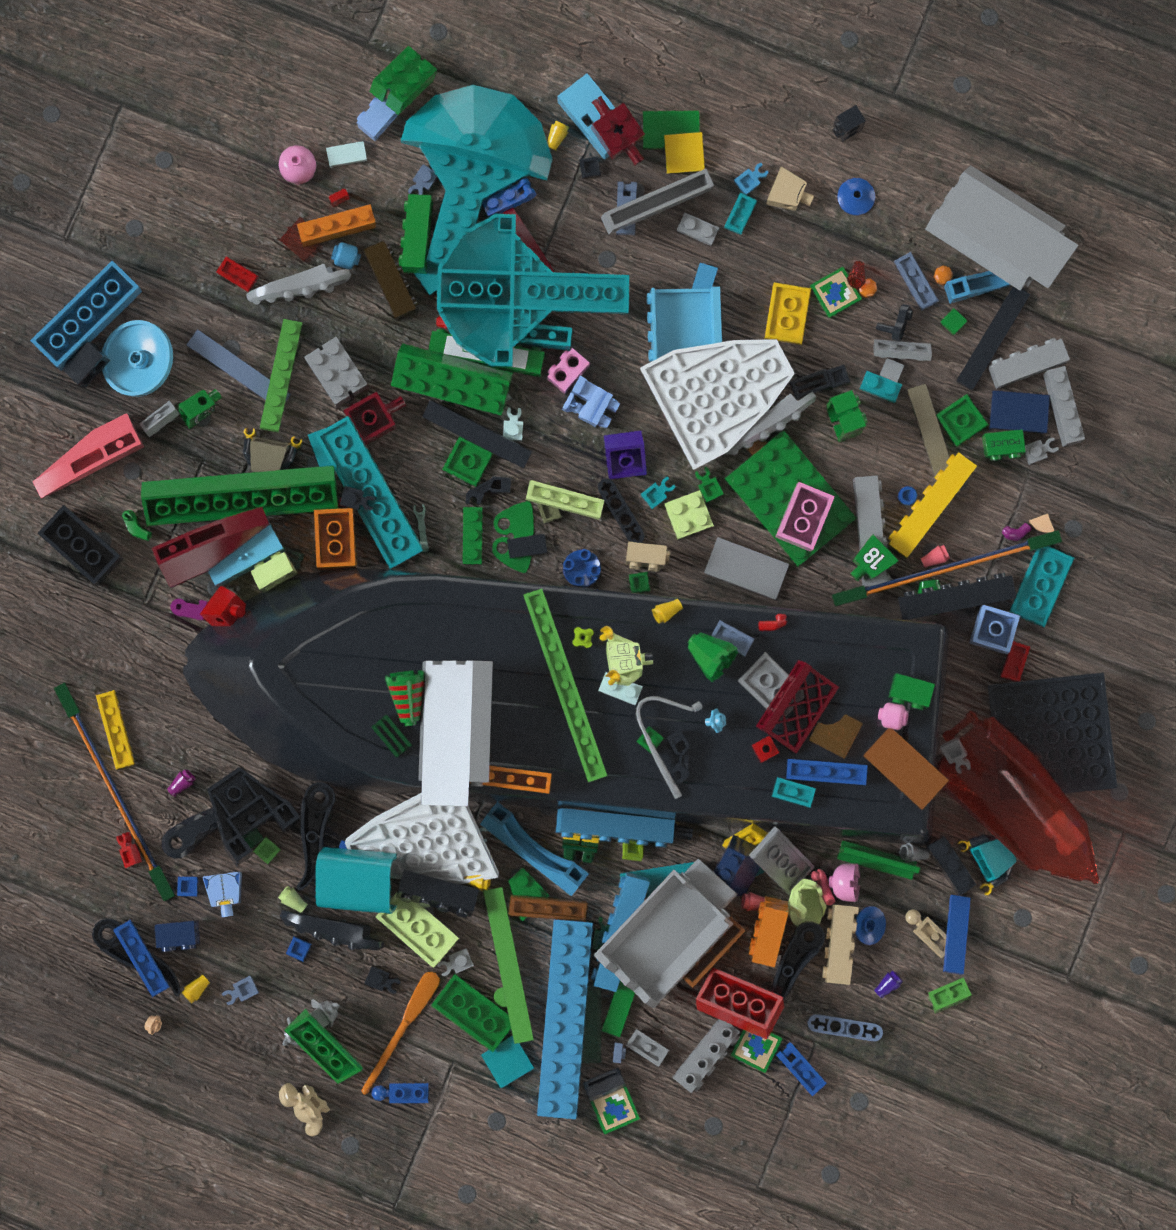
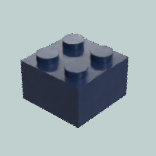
[155,920,201,952]

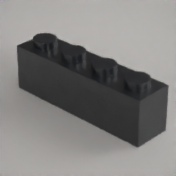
[396,870,479,918]

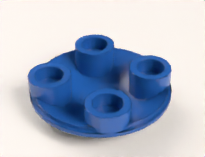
[563,549,601,587]

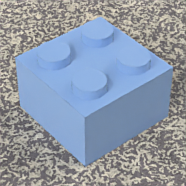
[969,605,1020,654]

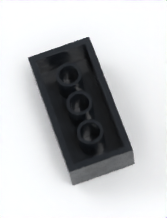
[38,505,124,586]

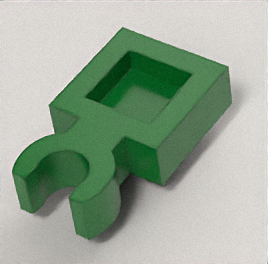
[695,467,724,503]

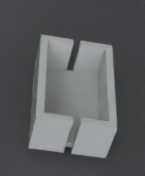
[304,337,369,408]

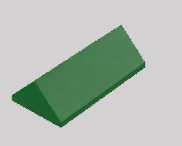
[284,1009,363,1084]

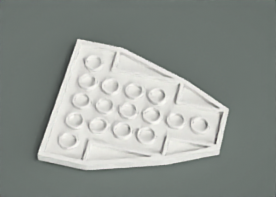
[640,339,795,470]
[345,793,499,884]

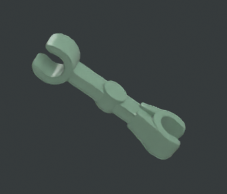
[413,504,429,552]

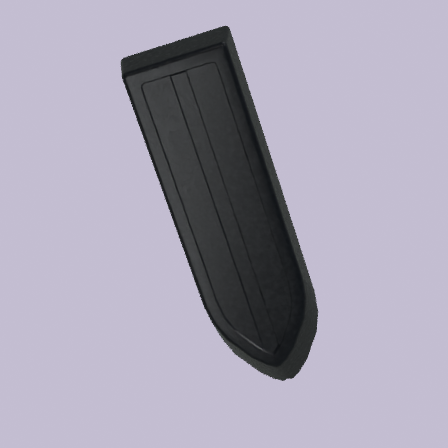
[183,568,949,846]

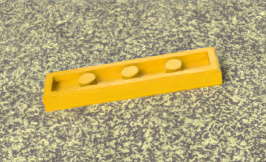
[96,690,135,770]

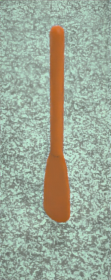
[361,972,440,1095]

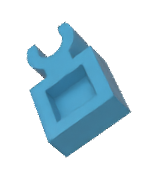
[734,163,769,195]

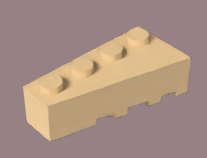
[822,905,859,985]

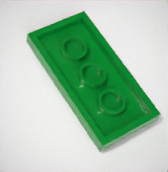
[431,974,511,1053]

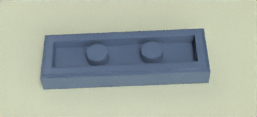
[894,252,939,311]

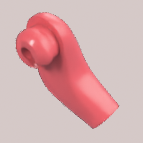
[811,869,835,906]

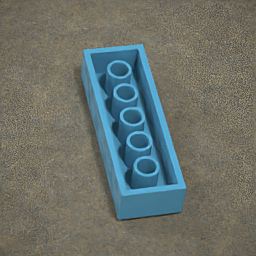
[30,261,142,371]

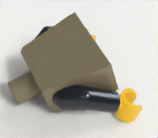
[243,428,302,472]

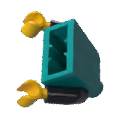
[957,834,1019,895]

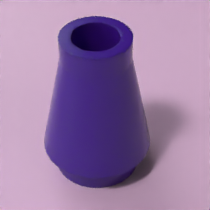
[874,970,903,998]

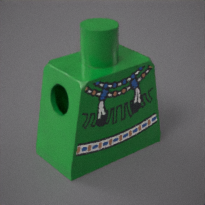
[179,389,222,429]

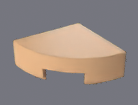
[1029,514,1054,533]

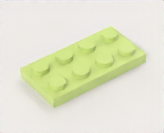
[376,892,460,968]

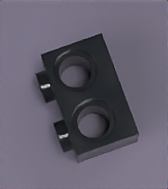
[833,105,866,142]

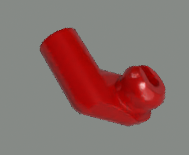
[759,614,787,631]

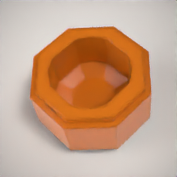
[933,265,953,285]
[858,279,877,298]

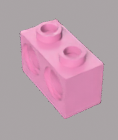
[547,348,590,394]

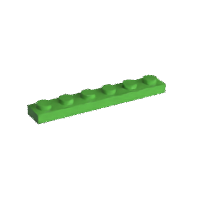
[260,319,302,433]

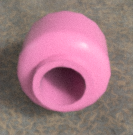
[878,702,909,730]

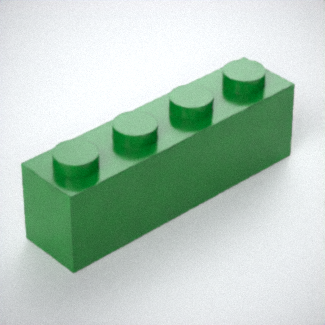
[399,194,433,274]

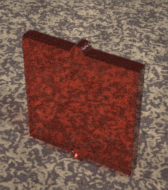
[279,217,321,262]

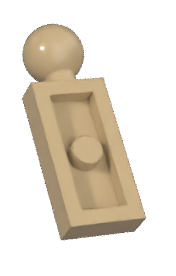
[905,909,946,958]

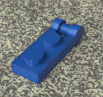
[482,178,536,218]
[776,1042,827,1096]

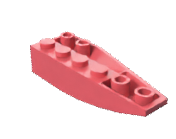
[33,413,144,499]

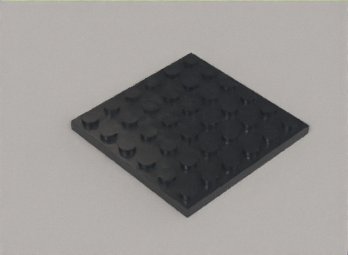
[988,672,1118,800]

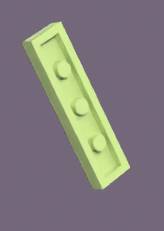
[526,480,604,520]

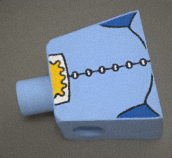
[203,872,242,917]

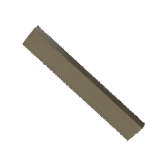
[907,384,960,494]

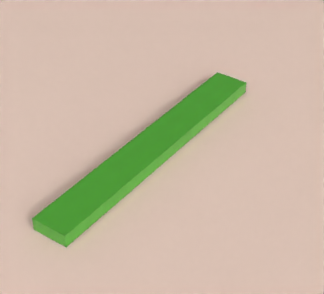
[483,887,534,1044]

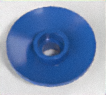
[837,178,875,215]
[855,906,886,945]

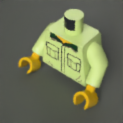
[600,626,653,686]

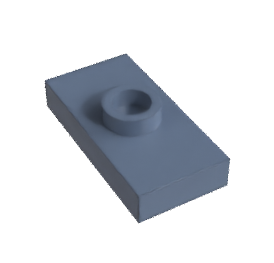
[711,620,754,657]

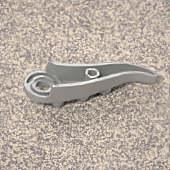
[246,264,351,305]
[725,392,816,455]

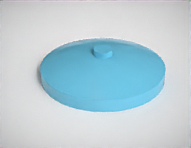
[102,320,173,397]

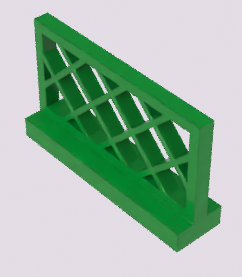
[837,840,920,880]

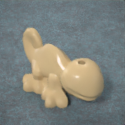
[279,1083,330,1136]

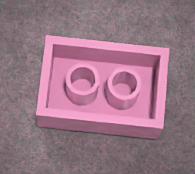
[775,482,835,552]

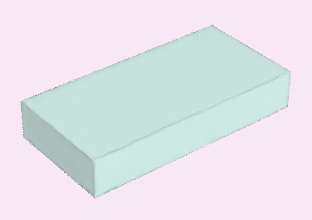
[326,141,367,168]

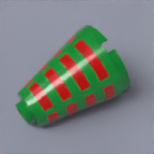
[385,670,425,726]

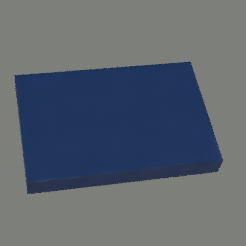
[989,390,1050,434]

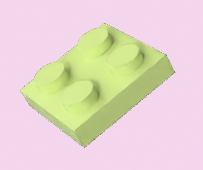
[664,490,714,540]

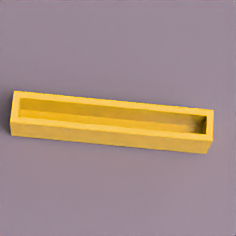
[888,452,977,558]

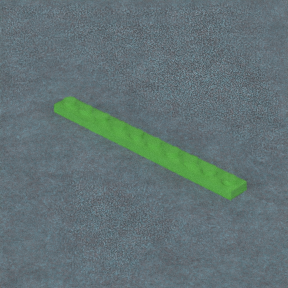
[523,589,607,783]

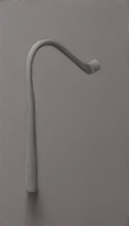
[636,696,703,799]

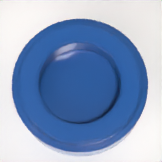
[898,486,918,506]

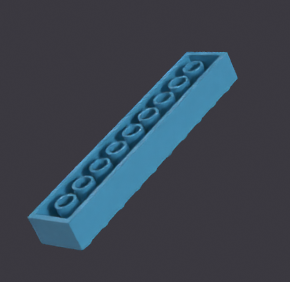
[537,919,594,1119]

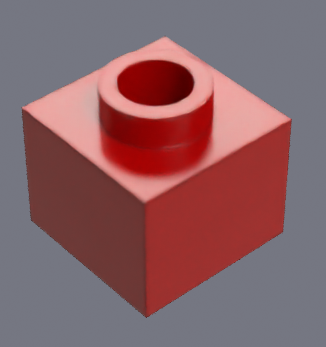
[751,736,779,763]

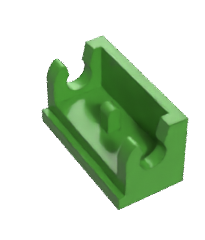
[928,977,972,1014]

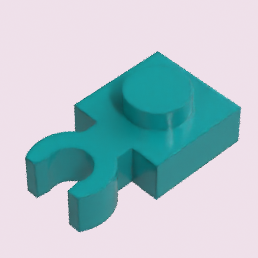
[640,477,676,510]

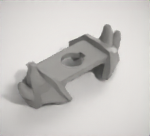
[283,999,339,1046]

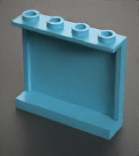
[647,287,722,361]

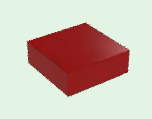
[329,189,350,207]

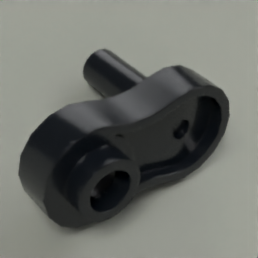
[876,304,913,342]

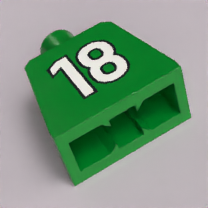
[850,534,898,581]

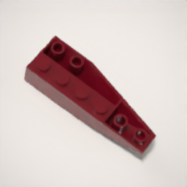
[151,507,270,588]

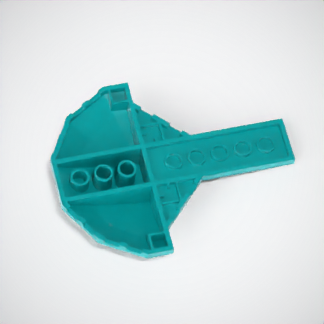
[401,85,553,265]
[437,214,629,367]

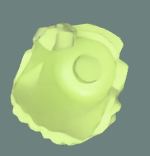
[788,879,826,926]

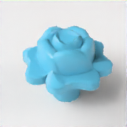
[705,709,726,733]

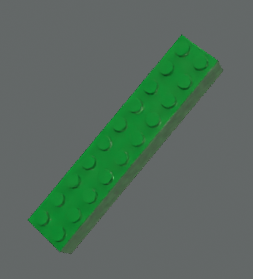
[141,466,338,526]

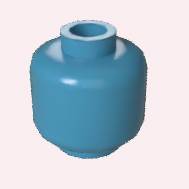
[331,242,361,270]

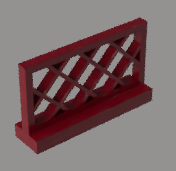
[756,660,839,753]

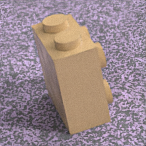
[626,542,670,572]

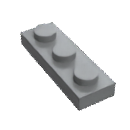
[873,339,932,361]

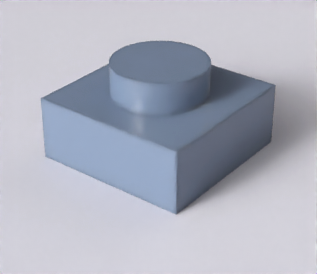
[613,1042,626,1063]

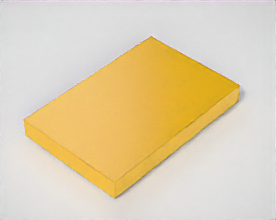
[764,282,811,345]

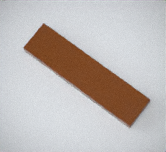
[509,895,588,922]

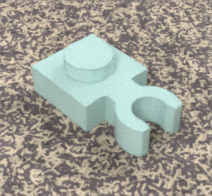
[503,407,523,442]

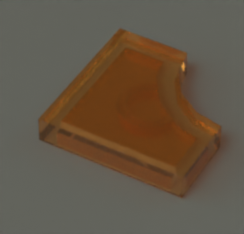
[809,714,863,759]

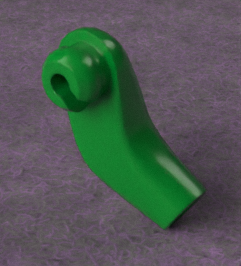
[122,510,152,541]

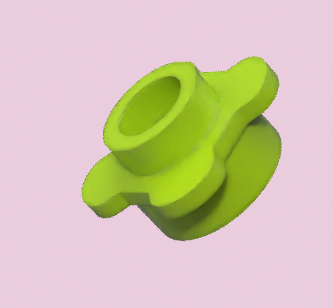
[573,627,593,648]

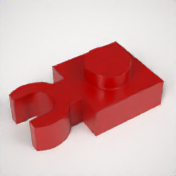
[116,832,142,868]

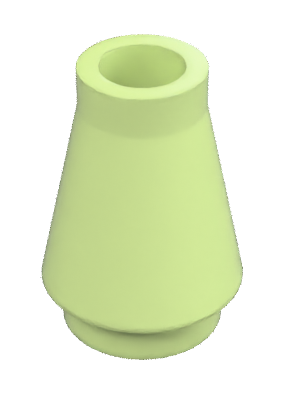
[278,886,308,913]

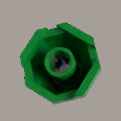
[688,633,738,682]

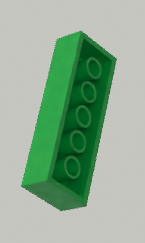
[391,343,513,415]

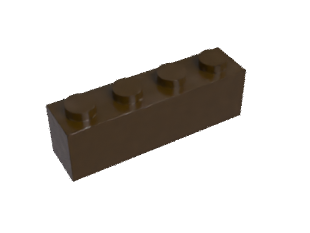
[364,240,418,321]

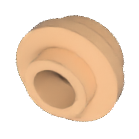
[145,1015,162,1035]

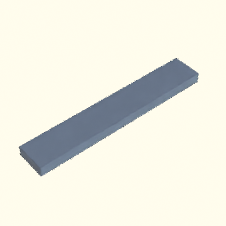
[186,329,291,403]

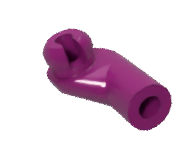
[1002,523,1031,541]

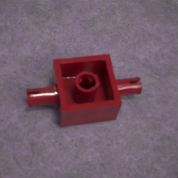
[591,96,645,166]
[343,392,406,445]

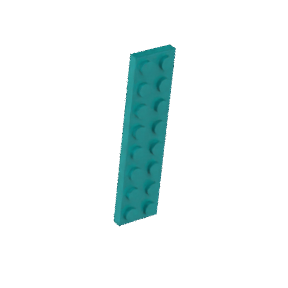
[315,416,424,569]

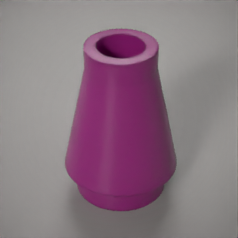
[167,769,196,797]

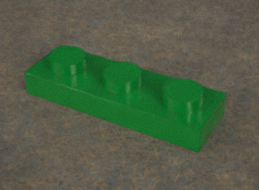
[463,507,483,565]

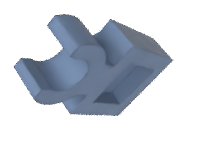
[408,164,438,195]
[222,975,259,1005]

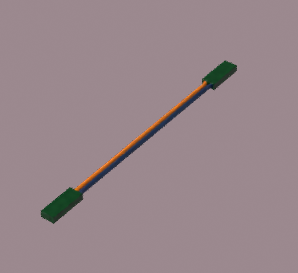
[831,530,1062,607]
[53,682,176,902]

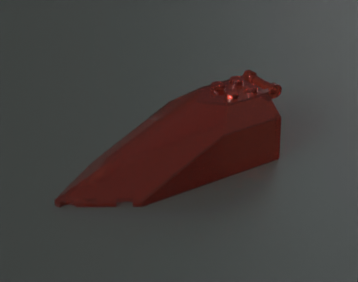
[937,710,1099,885]

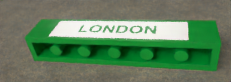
[428,329,545,377]

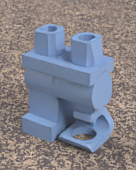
[562,376,620,429]

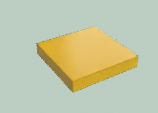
[664,132,705,173]

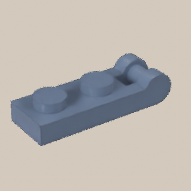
[616,181,637,235]

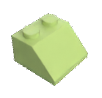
[251,552,298,593]

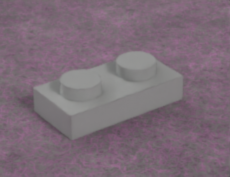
[677,213,719,246]
[139,401,179,437]
[626,1029,669,1067]

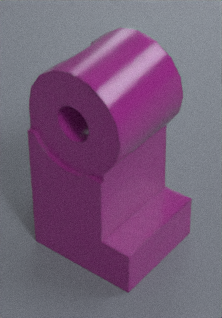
[170,599,208,622]

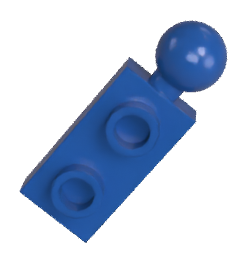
[372,1083,428,1103]

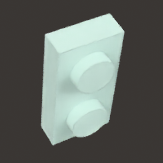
[598,672,642,705]

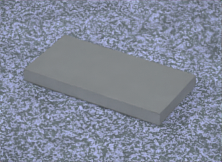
[704,537,789,600]
[749,827,815,895]

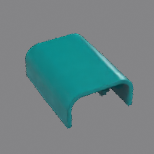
[316,847,397,914]

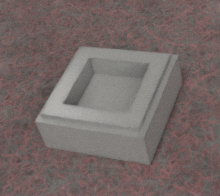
[879,358,904,382]

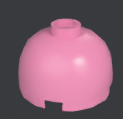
[278,145,317,185]
[829,863,860,902]

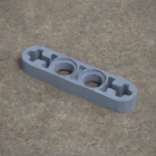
[807,1014,883,1041]

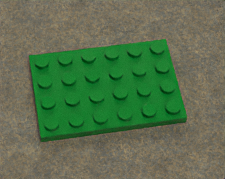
[725,430,856,567]

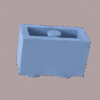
[357,97,398,141]

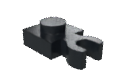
[340,486,376,510]
[364,966,401,994]

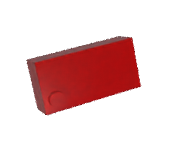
[695,968,784,1039]

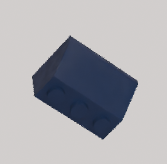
[714,835,760,896]

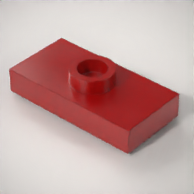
[216,256,259,292]
[1000,641,1030,682]

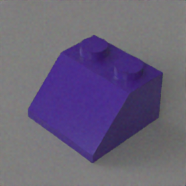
[604,431,647,479]

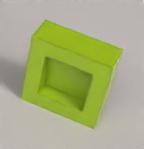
[622,841,643,861]

